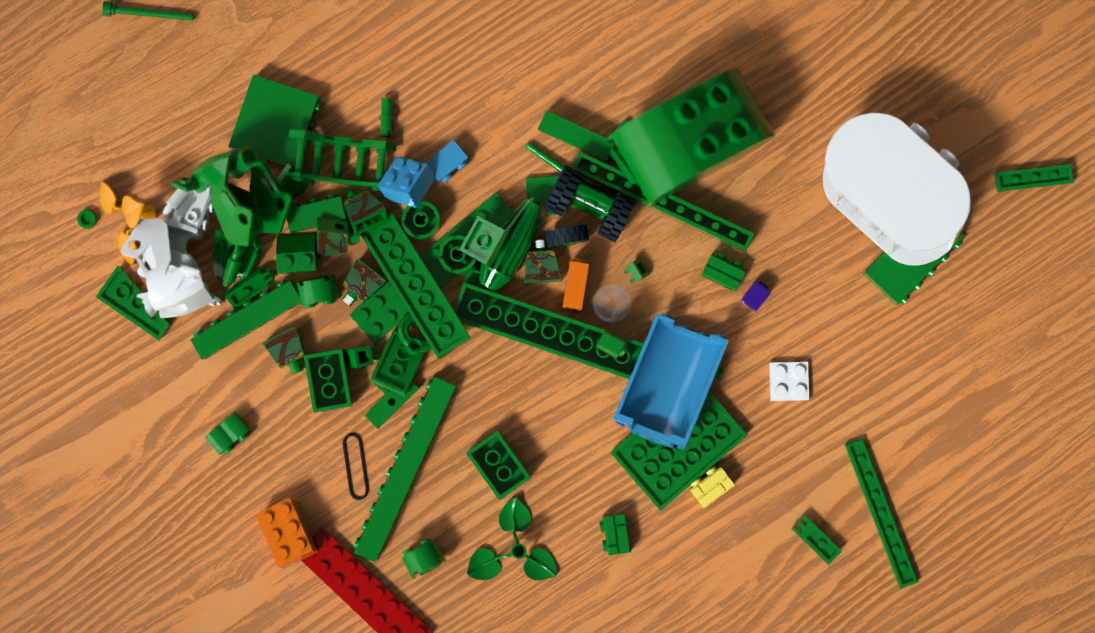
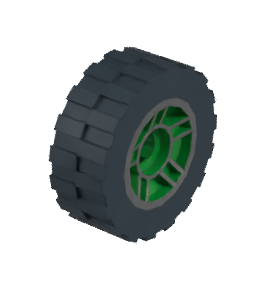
[545,225,590,248]

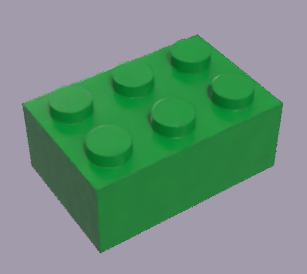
[304,349,353,413]
[466,431,531,501]

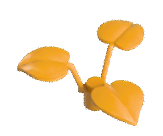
[100,182,156,265]

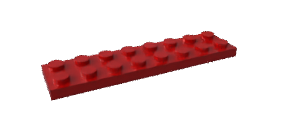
[301,527,434,633]

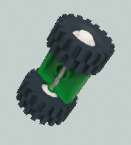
[544,165,636,242]

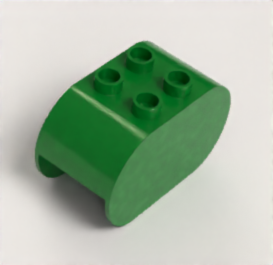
[606,67,776,208]

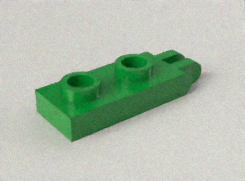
[223,267,275,309]

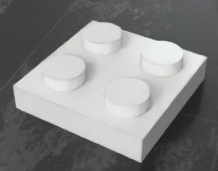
[769,362,809,401]

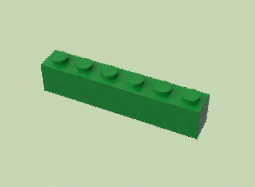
[190,280,301,360]

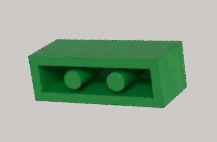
[287,194,347,233]

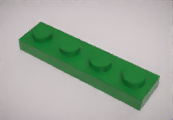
[994,164,1074,192]

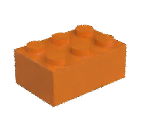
[255,498,318,568]

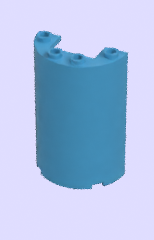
[613,313,729,449]

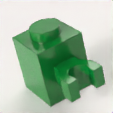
[343,345,381,368]

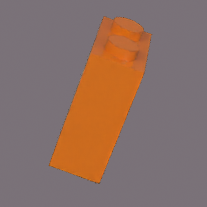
[562,258,589,312]

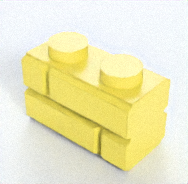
[689,466,735,508]

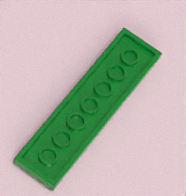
[360,212,472,359]

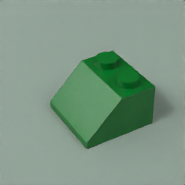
[276,234,318,274]

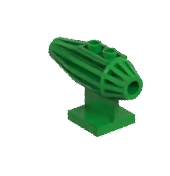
[459,197,542,292]

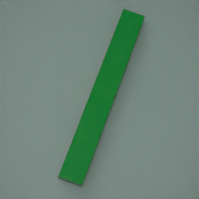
[844,438,918,589]

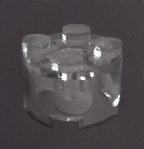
[593,284,631,324]

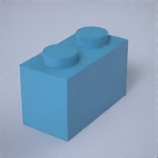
[426,140,469,184]

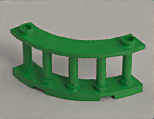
[284,129,397,192]

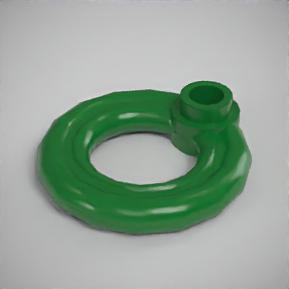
[398,312,432,355]

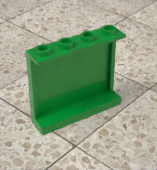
[228,75,322,167]

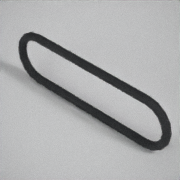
[343,434,368,500]

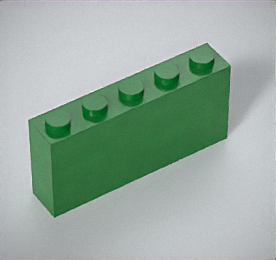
[863,233,965,305]

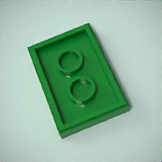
[370,329,425,396]

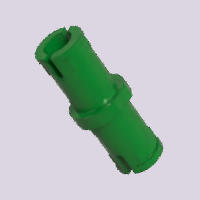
[379,98,394,138]

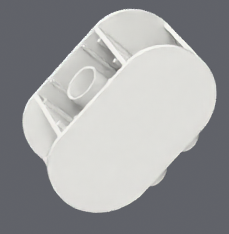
[823,113,970,266]

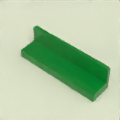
[537,110,615,162]

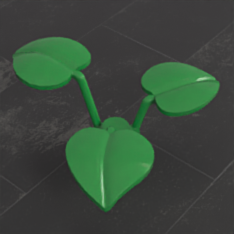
[467,498,557,581]

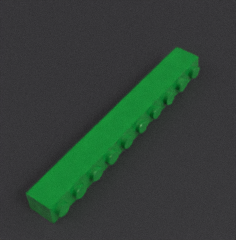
[573,152,755,252]
[353,377,457,562]

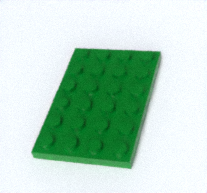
[610,391,748,511]

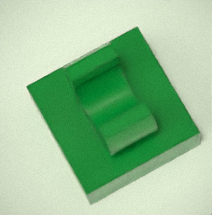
[624,259,650,283]
[463,266,482,288]

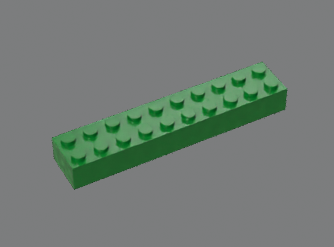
[454,282,644,380]

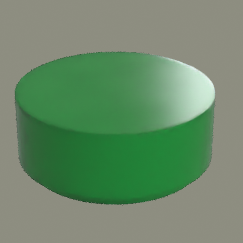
[77,209,97,229]

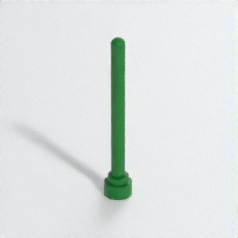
[102,1,195,21]
[526,143,605,193]

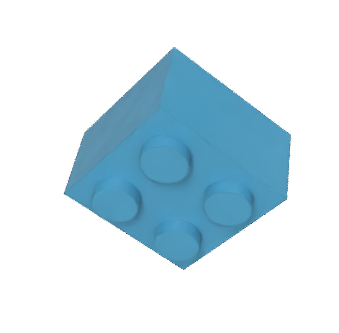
[378,156,435,208]

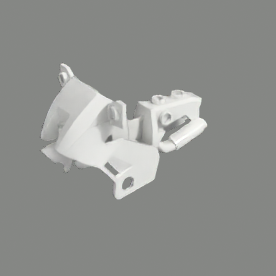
[121,185,223,318]

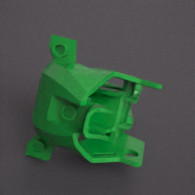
[171,146,293,287]

